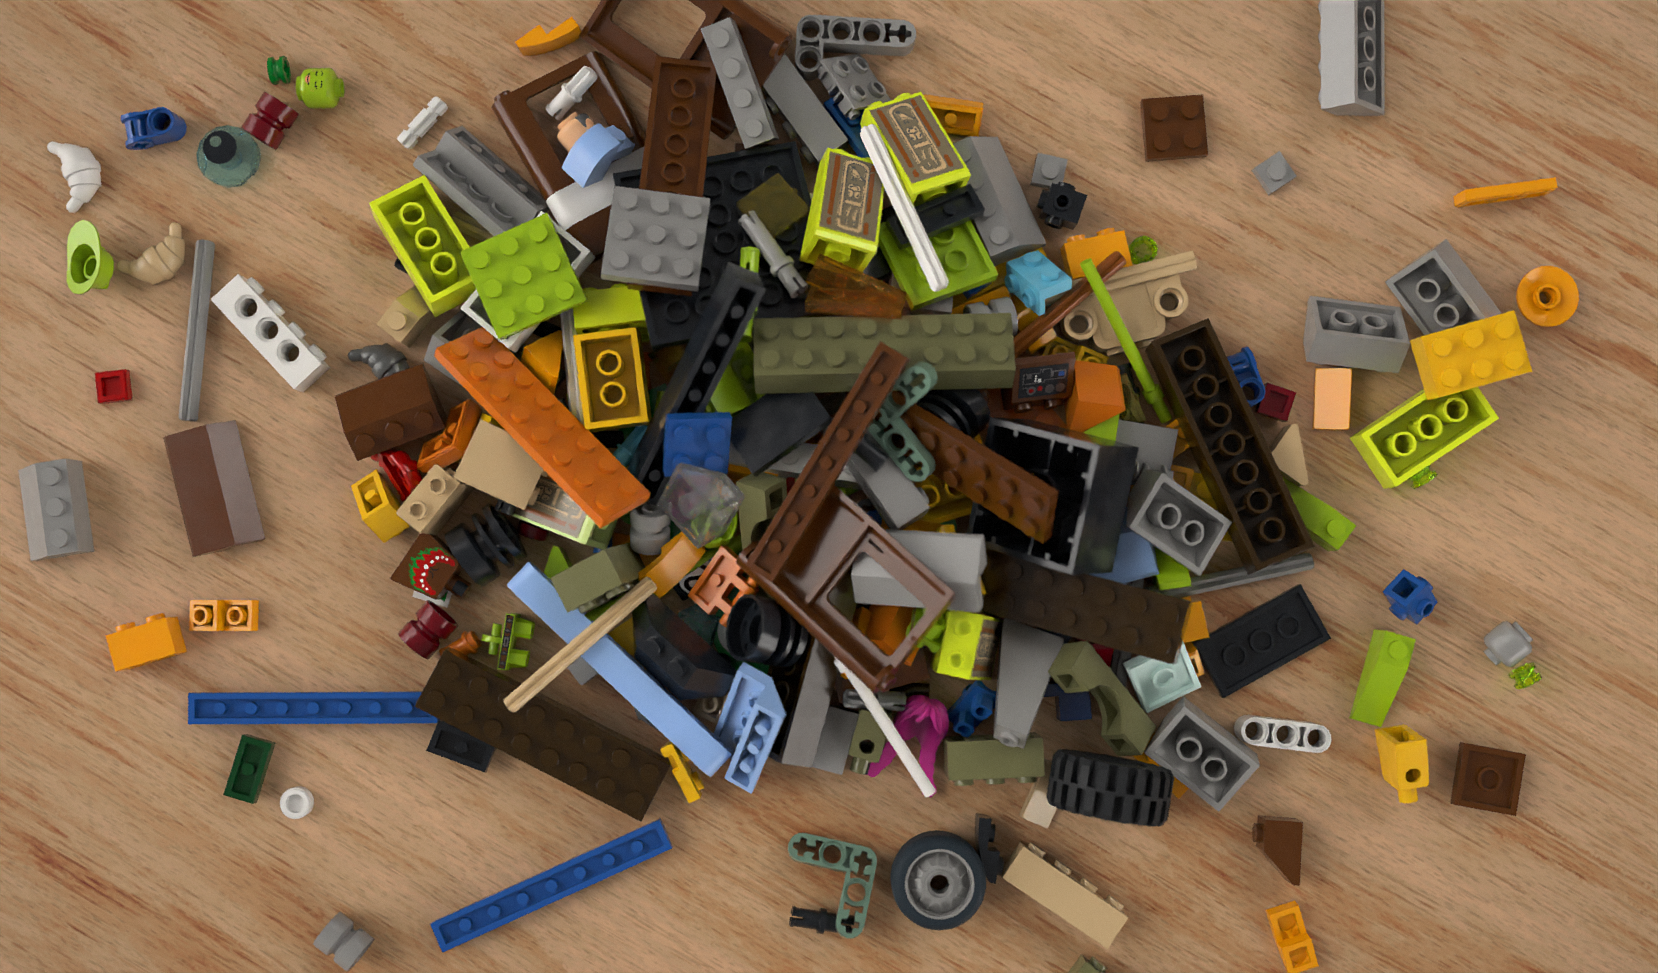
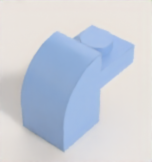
[561,123,635,188]

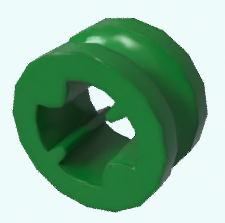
[267,56,291,85]

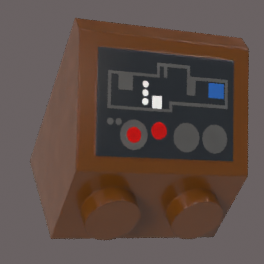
[1000,352,1075,413]

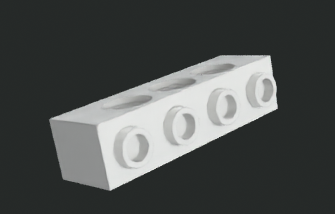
[211,274,330,392]

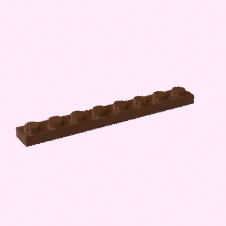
[745,341,910,583]

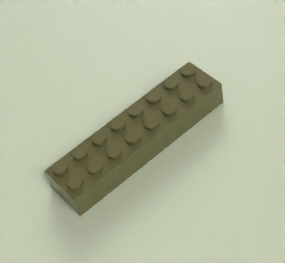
[754,313,1016,394]

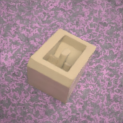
[1269,423,1309,486]

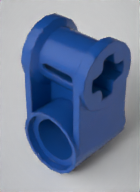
[120,107,187,150]
[1227,347,1265,408]

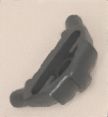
[348,343,409,379]

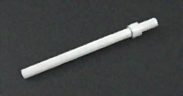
[833,655,936,797]

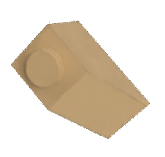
[376,285,434,348]

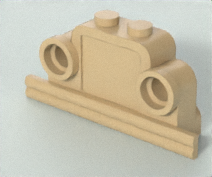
[1045,251,1197,357]

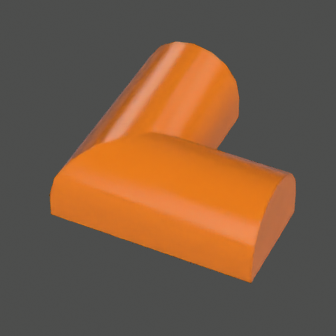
[417,399,482,474]

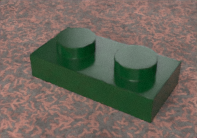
[223,734,276,804]

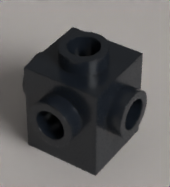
[1037,182,1087,230]

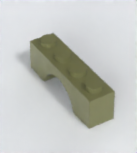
[736,472,787,600]
[1048,641,1156,756]

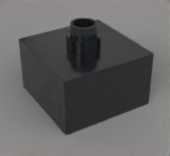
[966,417,1139,575]

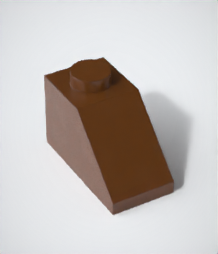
[1252,815,1303,886]

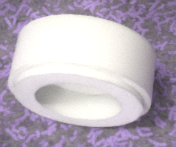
[280,786,314,819]

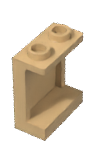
[453,419,548,510]
[396,465,475,535]

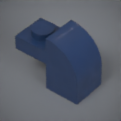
[1044,680,1092,721]

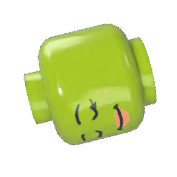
[296,68,345,109]

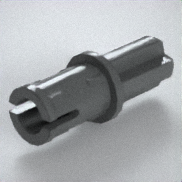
[842,689,906,712]

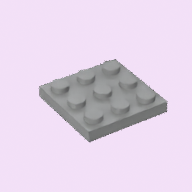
[601,186,710,292]

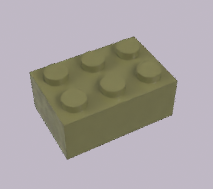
[550,542,645,614]
[943,732,1045,786]

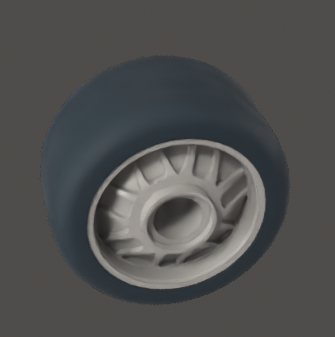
[891,830,986,930]

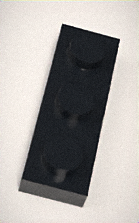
[886,184,985,250]

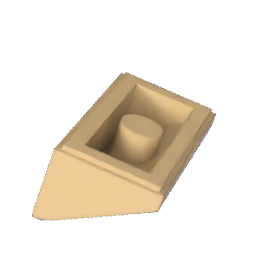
[1019,759,1057,829]

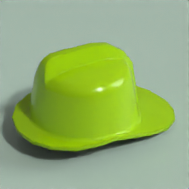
[66,220,114,295]

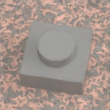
[1252,151,1297,196]
[1030,153,1068,189]

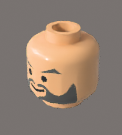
[557,112,596,153]

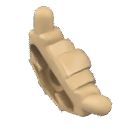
[117,222,185,285]

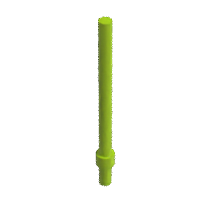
[1080,258,1172,423]

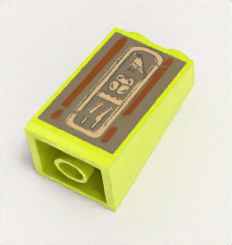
[860,92,971,207]
[799,147,884,277]
[930,610,1003,680]

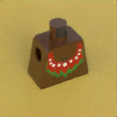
[390,533,472,600]

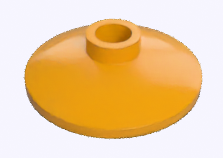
[1516,266,1579,327]

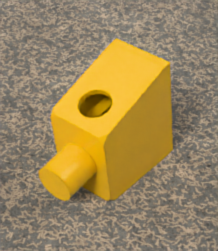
[1374,724,1429,803]

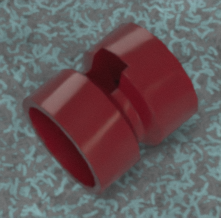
[241,92,299,150]
[398,600,458,659]

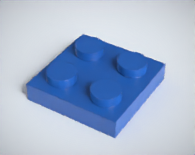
[663,412,732,477]

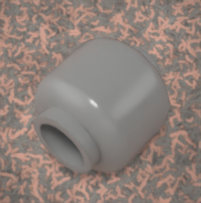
[1483,621,1533,667]

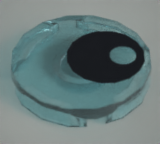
[196,125,261,188]

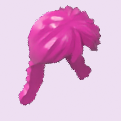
[867,695,949,797]

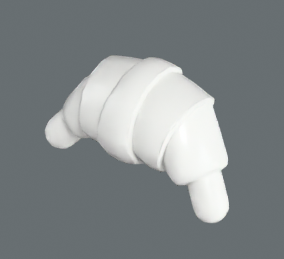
[47,142,102,213]

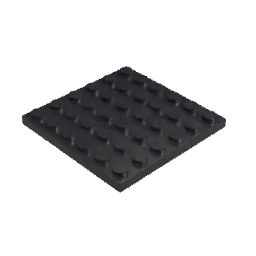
[613,141,839,350]

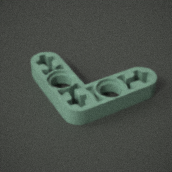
[868,362,937,482]
[788,833,877,939]

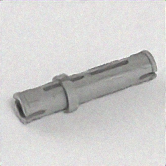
[738,210,808,298]

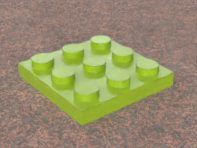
[460,213,588,340]
[878,220,999,311]

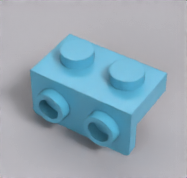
[1004,250,1072,316]

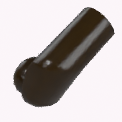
[889,682,930,705]

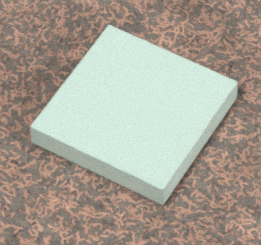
[1123,642,1201,713]

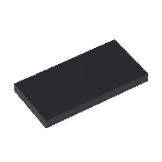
[1192,584,1331,698]

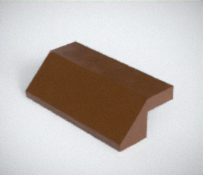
[163,420,265,557]

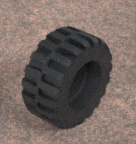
[1046,749,1174,827]

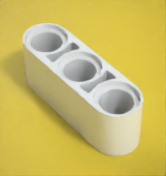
[1234,715,1332,753]

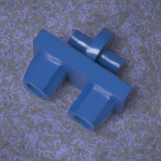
[947,680,996,737]

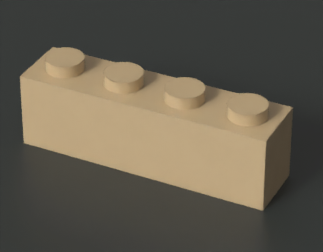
[1001,842,1129,949]

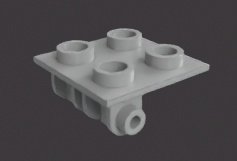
[817,54,891,121]
[1116,420,1178,485]

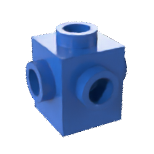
[1383,569,1438,625]

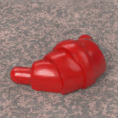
[370,449,423,502]

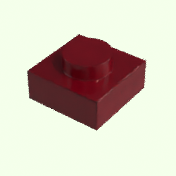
[1255,382,1297,422]

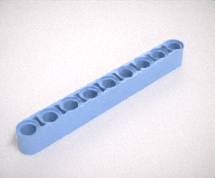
[507,561,733,777]

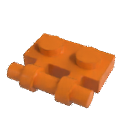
[688,546,759,628]

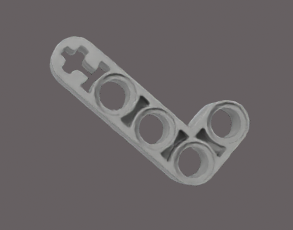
[795,15,916,81]

